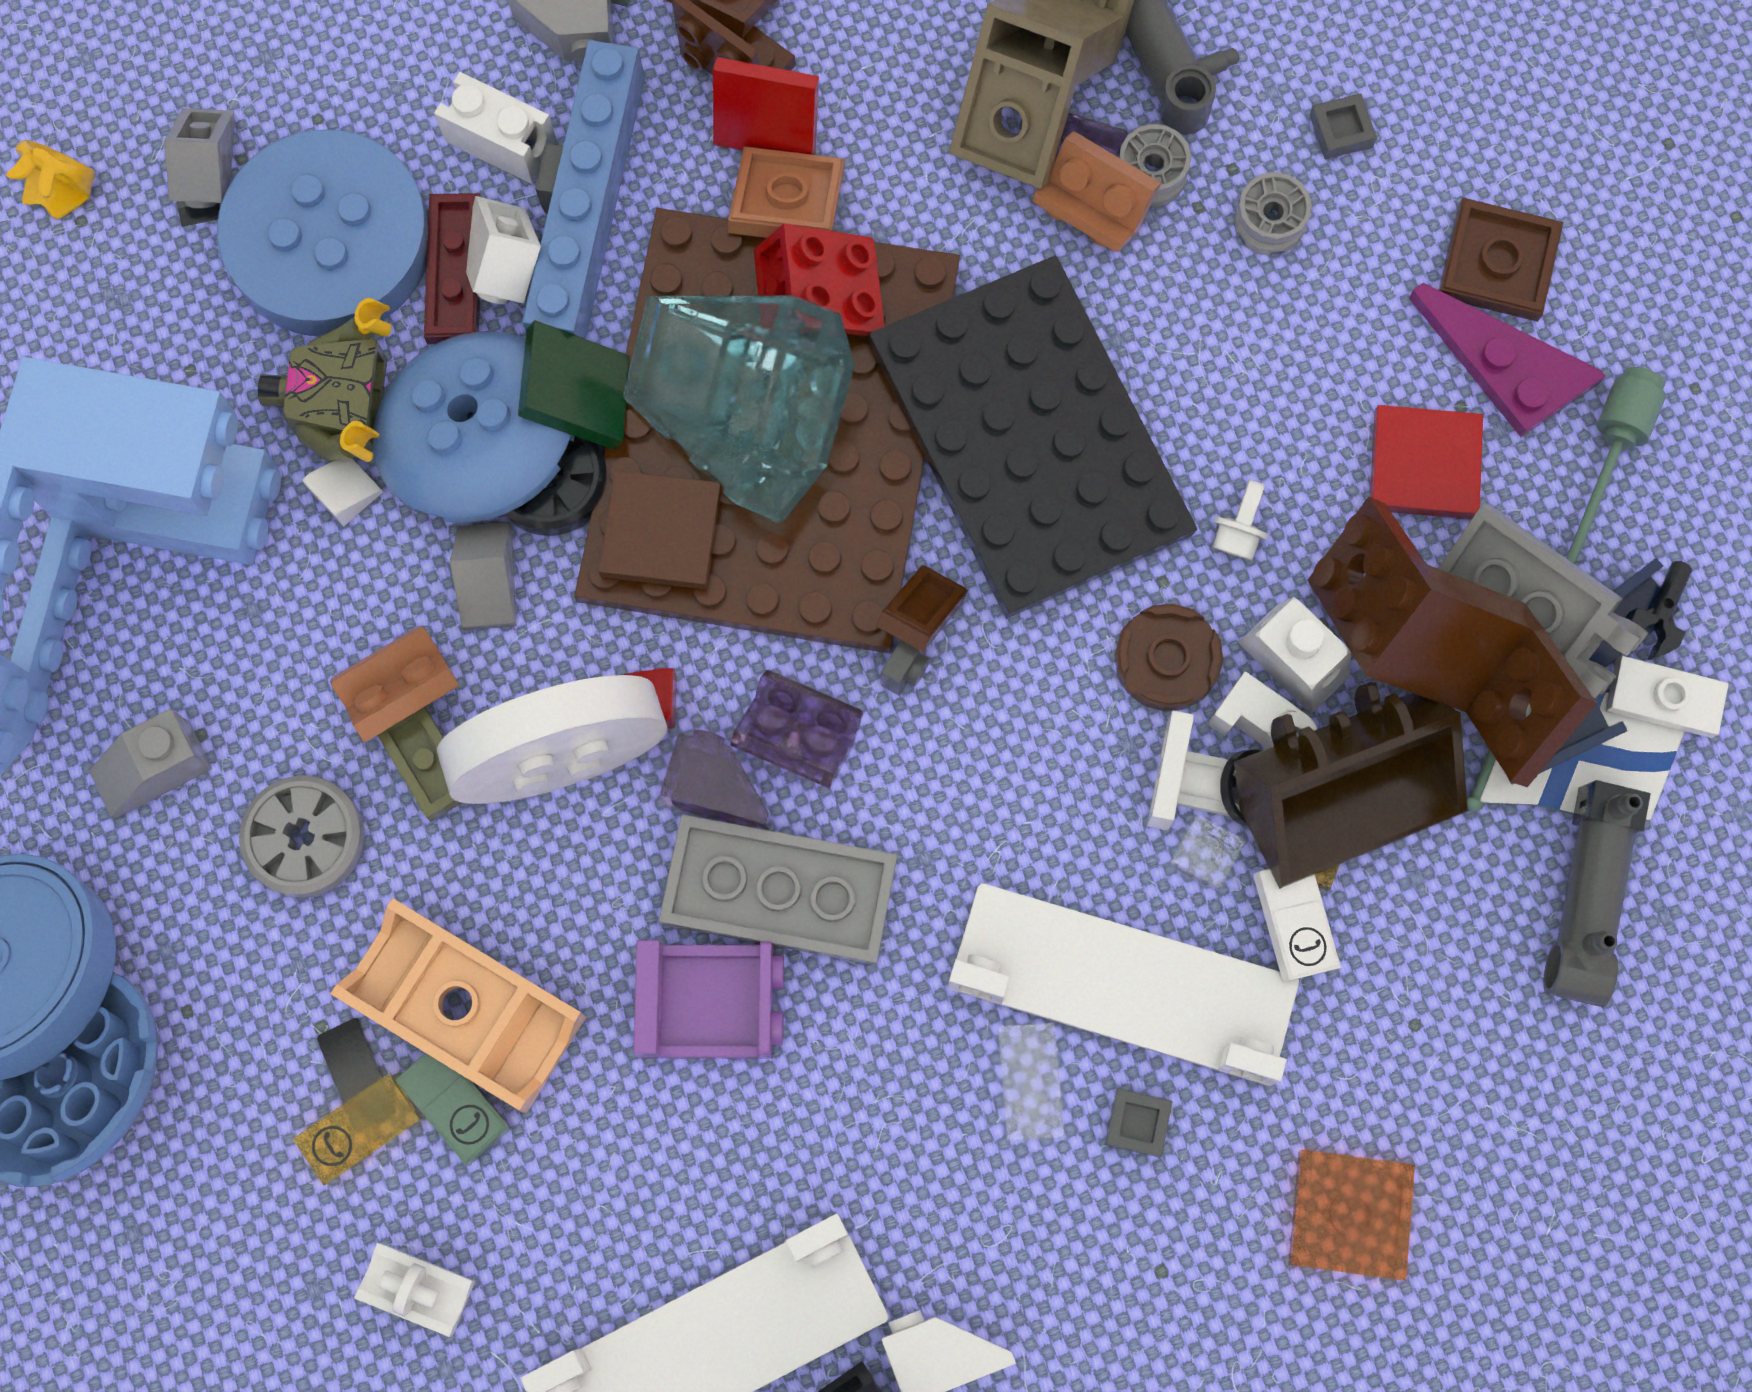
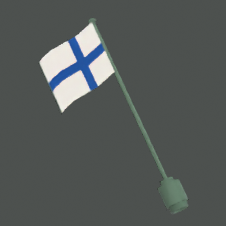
[1467,367,1685,821]

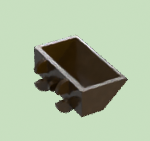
[1234,681,1468,889]

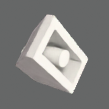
[466,196,541,304]
[881,1310,1016,1392]

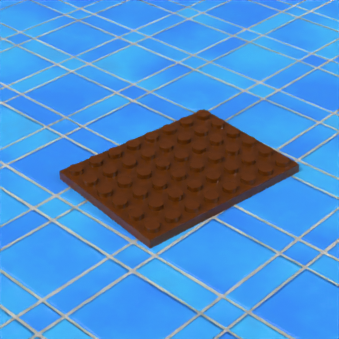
[574,208,960,654]

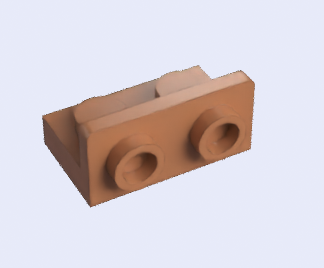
[1032,131,1161,252]
[330,626,459,743]

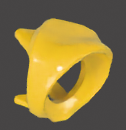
[6,140,96,219]

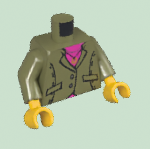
[258,298,392,462]

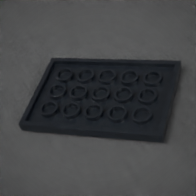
[867,255,1198,619]

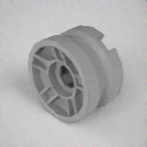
[1119,124,1191,208]
[1233,172,1312,256]

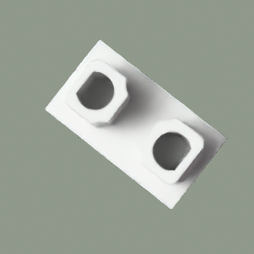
[354,1243,475,1337]

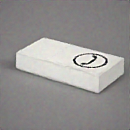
[1253,869,1341,982]

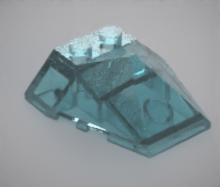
[623,295,855,523]

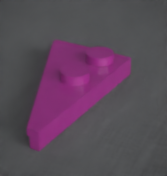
[1409,283,1606,437]

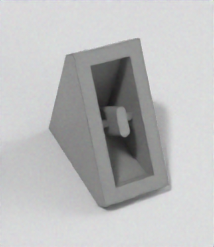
[450,522,517,630]

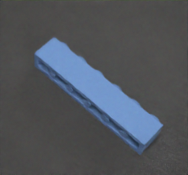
[522,40,645,339]

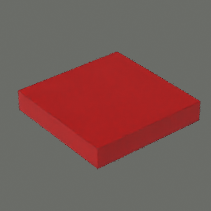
[713,57,819,155]
[1370,405,1483,519]

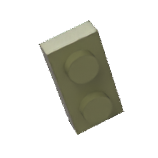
[377,706,462,822]

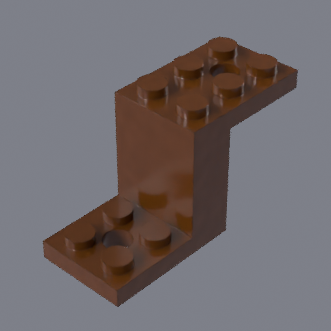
[1307,496,1597,787]

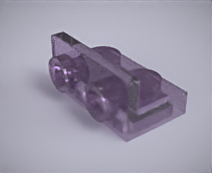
[730,670,863,789]

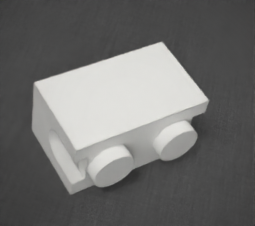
[434,72,558,184]

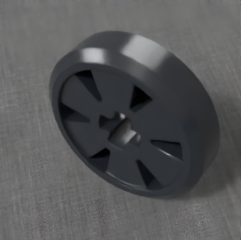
[504,436,606,536]

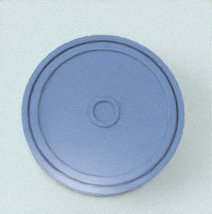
[217,129,428,337]
[0,854,116,1080]

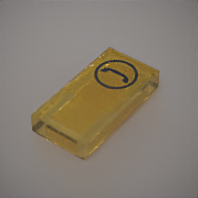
[293,1073,422,1186]

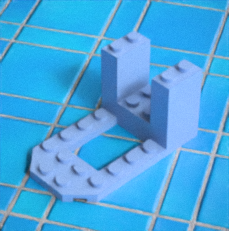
[0,356,281,776]

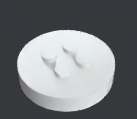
[437,675,668,804]

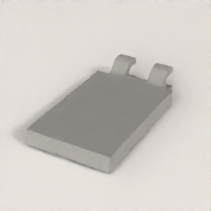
[1438,503,1649,699]

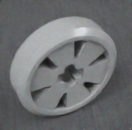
[239,775,365,898]

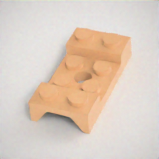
[330,898,586,1114]

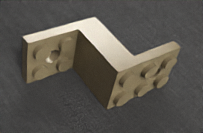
[949,0,1134,189]

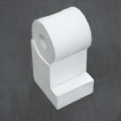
[1207,671,1317,750]

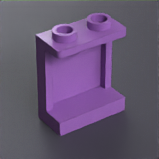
[633,940,784,1059]

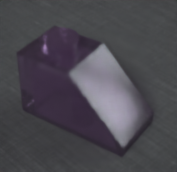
[660,730,772,831]

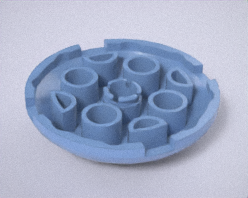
[372,331,575,523]
[0,972,158,1187]

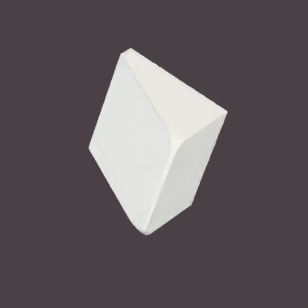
[302,458,383,527]

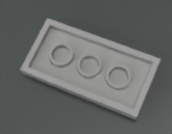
[658,814,897,965]

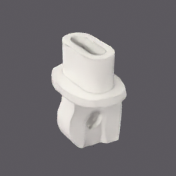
[1212,479,1269,561]

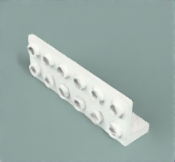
[948,883,1299,1086]
[520,1213,889,1392]

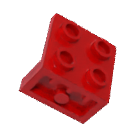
[753,223,885,349]

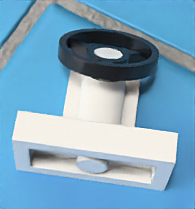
[1147,710,1261,831]

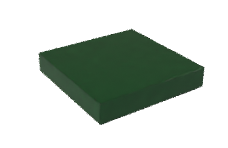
[518,320,630,450]

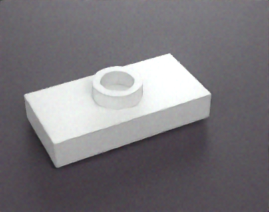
[1606,656,1729,738]

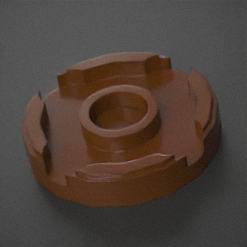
[1114,603,1223,711]

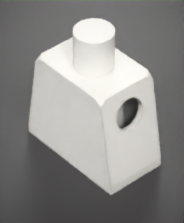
[1238,597,1351,714]

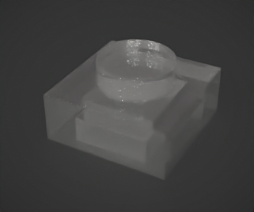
[1169,814,1246,892]

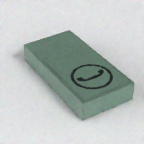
[395,1053,512,1166]

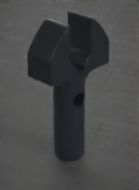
[1626,561,1692,660]

